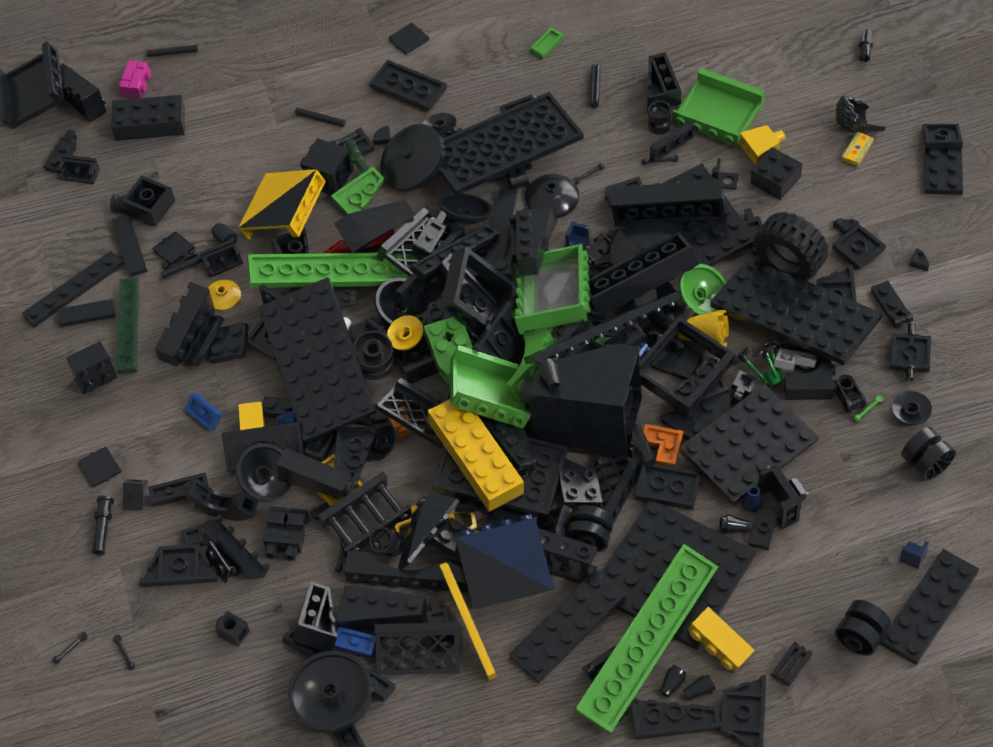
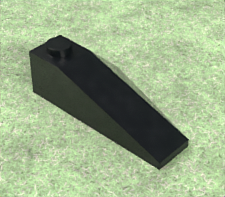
[334,200,416,253]
[398,492,459,570]

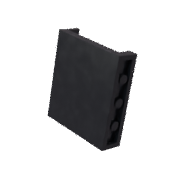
[0,41,64,129]

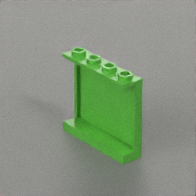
[673,68,765,147]
[450,345,531,428]

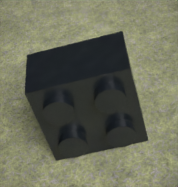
[750,147,802,200]
[122,175,175,226]
[66,341,117,395]

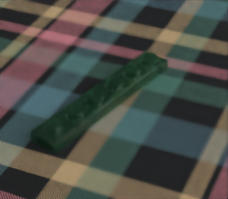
[117,277,139,374]

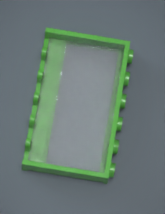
[515,244,590,334]

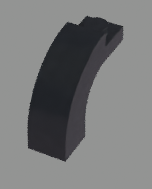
[184,478,259,521]

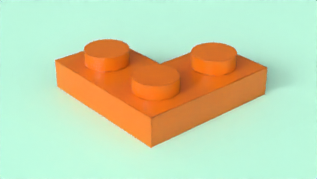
[643,424,683,467]

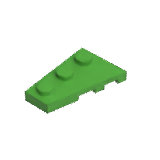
[331,166,384,215]

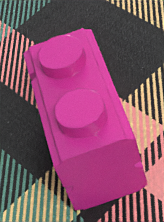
[119,60,151,99]

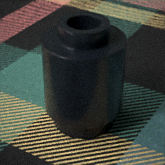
[211,223,238,244]

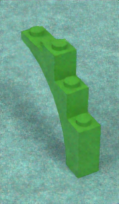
[506,308,559,400]

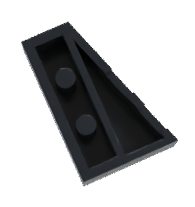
[292,581,337,651]

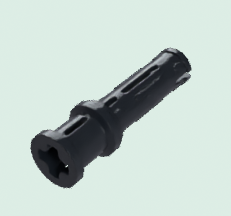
[92,495,114,555]

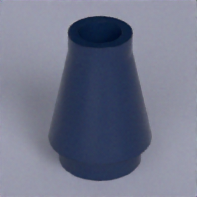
[743,486,763,512]

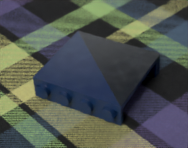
[455,514,555,610]

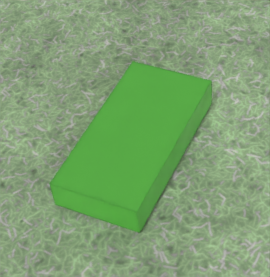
[530,28,564,60]

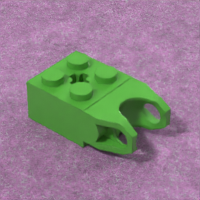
[424,317,473,387]

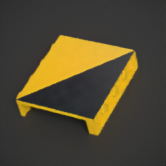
[238,169,326,240]

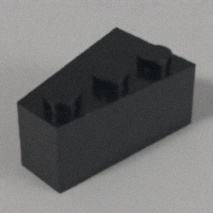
[647,52,681,112]

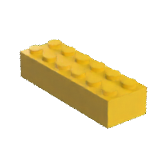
[428,399,524,512]

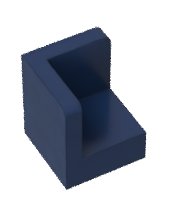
[565,221,590,249]
[900,540,929,569]

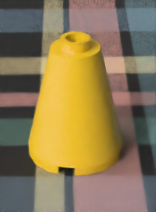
[678,310,729,347]

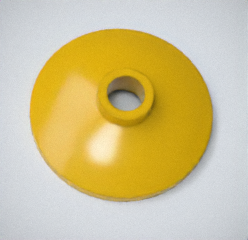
[208,280,241,311]
[387,315,423,350]

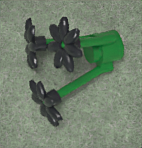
[733,340,784,388]

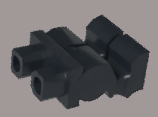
[263,506,310,561]

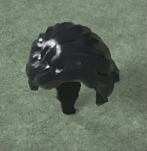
[835,96,886,132]

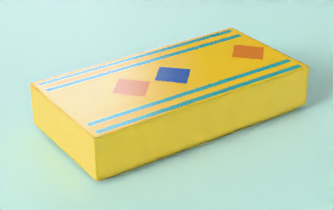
[841,132,874,167]

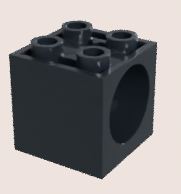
[300,138,353,195]

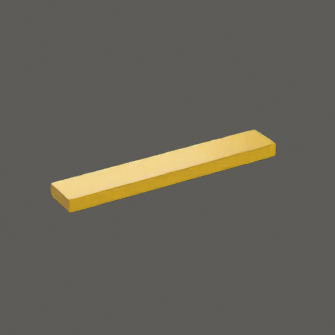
[440,562,496,681]

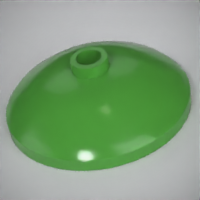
[679,264,726,315]

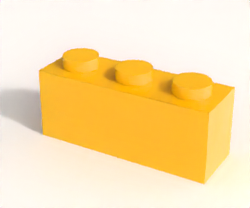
[688,607,755,673]

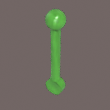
[853,395,884,422]

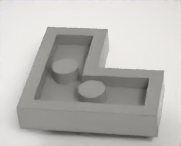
[774,348,818,371]

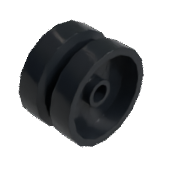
[565,505,614,552]

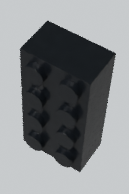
[111,95,185,141]

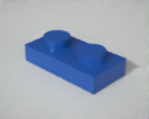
[184,393,223,431]
[334,627,376,658]

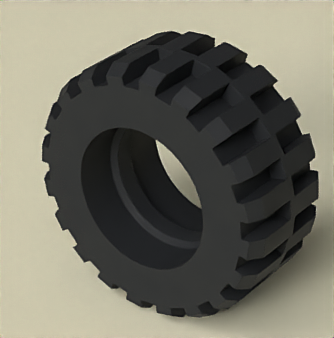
[754,212,829,281]

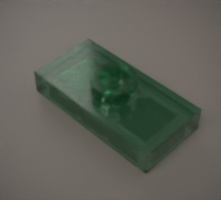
[343,137,369,175]

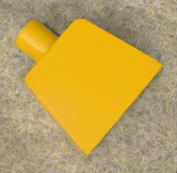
[739,125,785,165]

